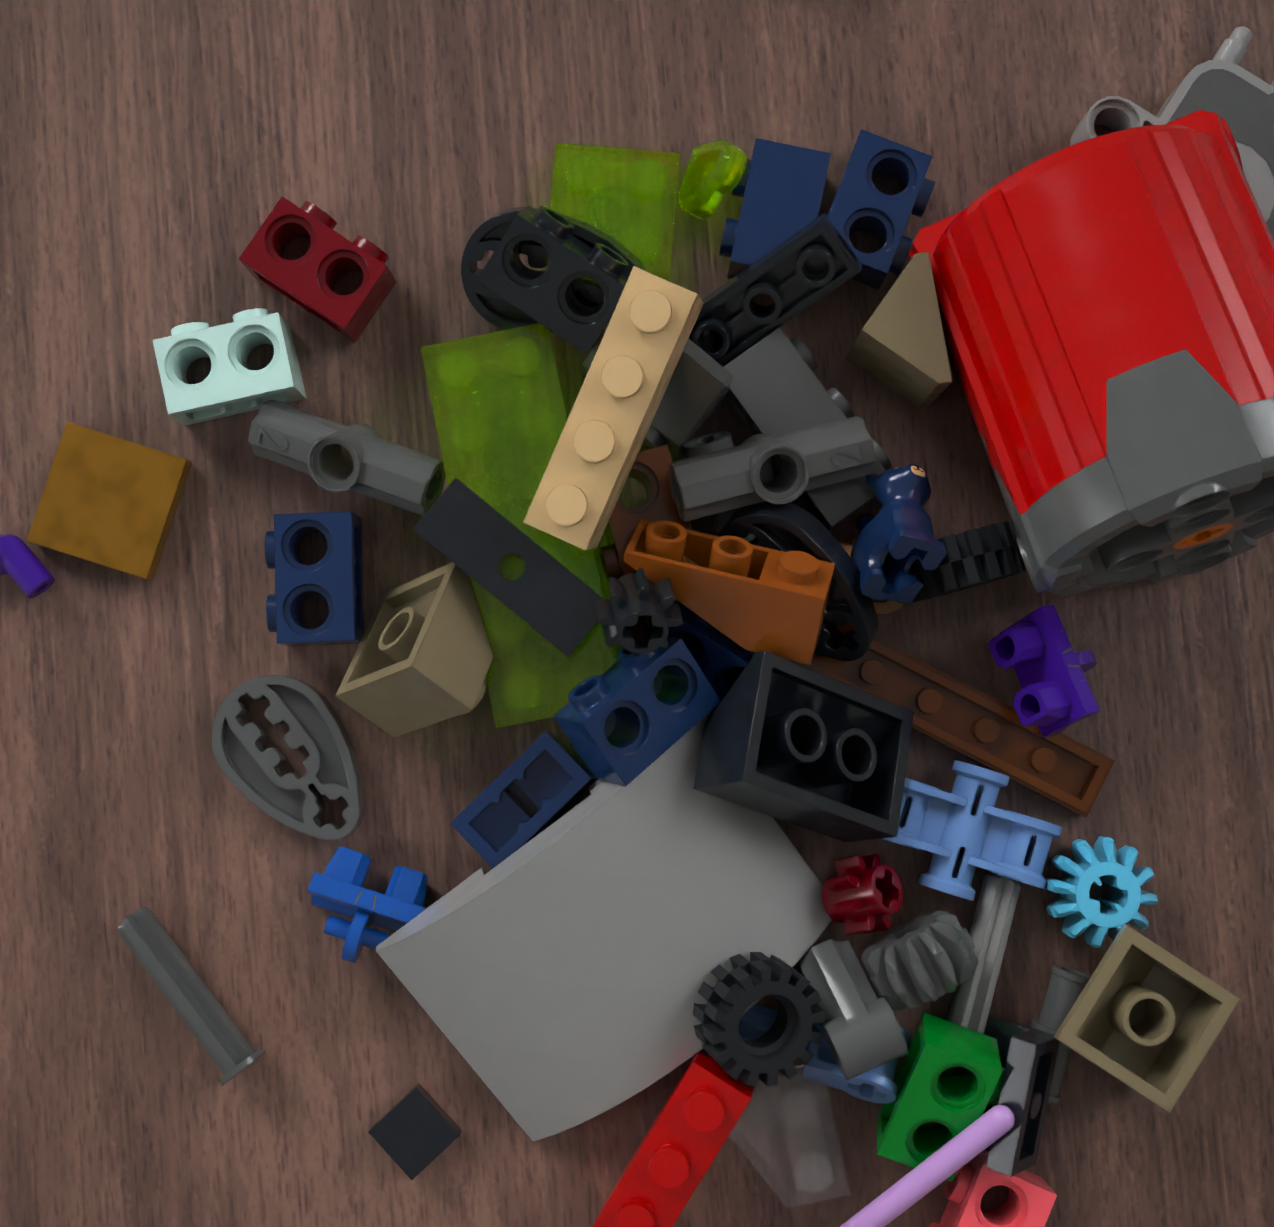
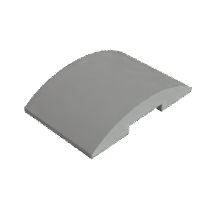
[376,720,832,1142]

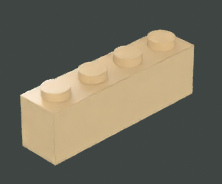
[523,266,704,551]

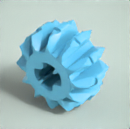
[1045,836,1158,948]

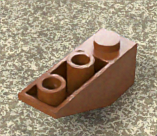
[623,519,835,665]

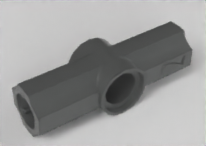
[248,400,447,516]
[668,416,876,522]

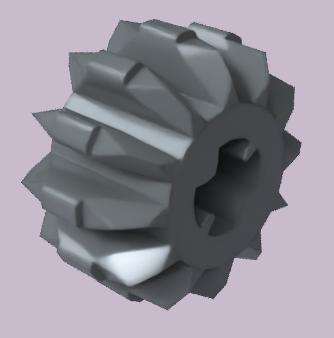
[861,911,979,1010]

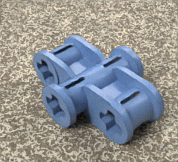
[883,760,1063,901]

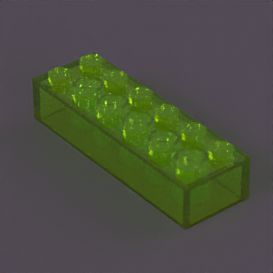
[420,323,617,729]

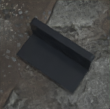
[984,1015,1060,1177]

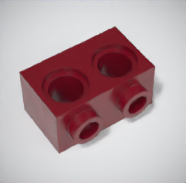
[239,196,396,343]

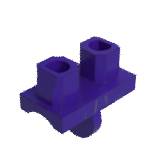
[988,605,1100,738]

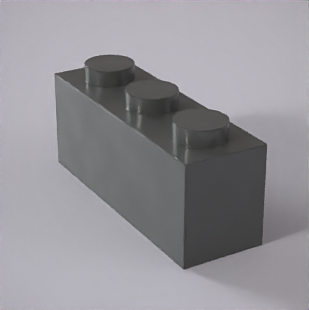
[724,327,892,531]

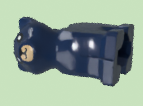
[853,464,947,604]

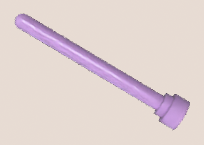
[840,1105,1015,1227]

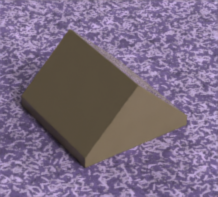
[846,252,952,408]

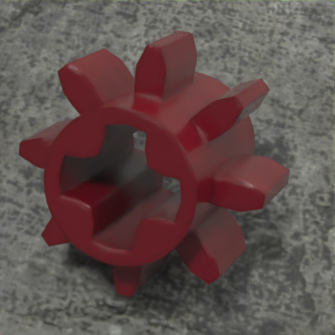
[822,854,903,935]

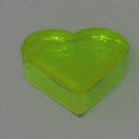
[678,140,747,220]

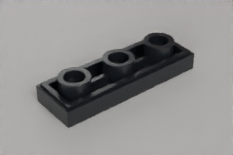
[689,213,862,367]
[413,477,603,658]

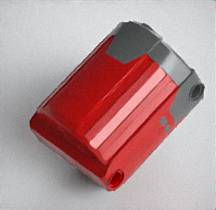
[908,110,1274,598]

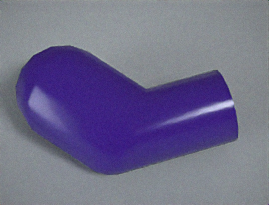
[0,535,55,598]

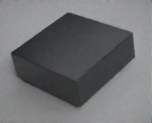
[368,1083,462,1180]

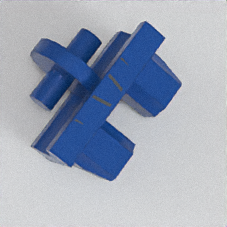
[307,846,428,963]

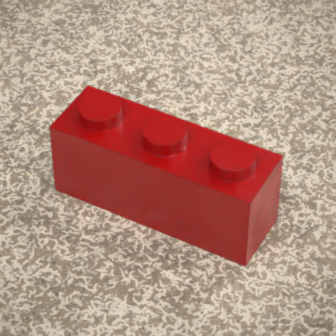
[593,1049,755,1227]

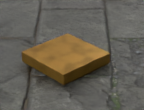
[27,422,192,581]

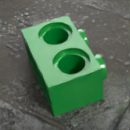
[876,1012,1005,1182]

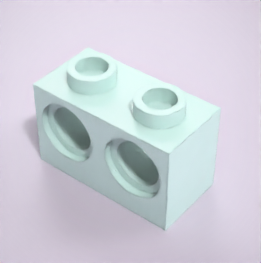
[153,308,306,426]

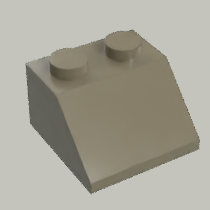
[335,562,494,738]
[1054,924,1240,1113]

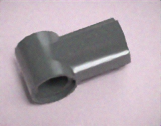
[798,939,908,1080]

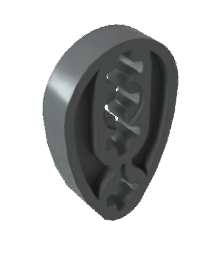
[212,675,364,841]

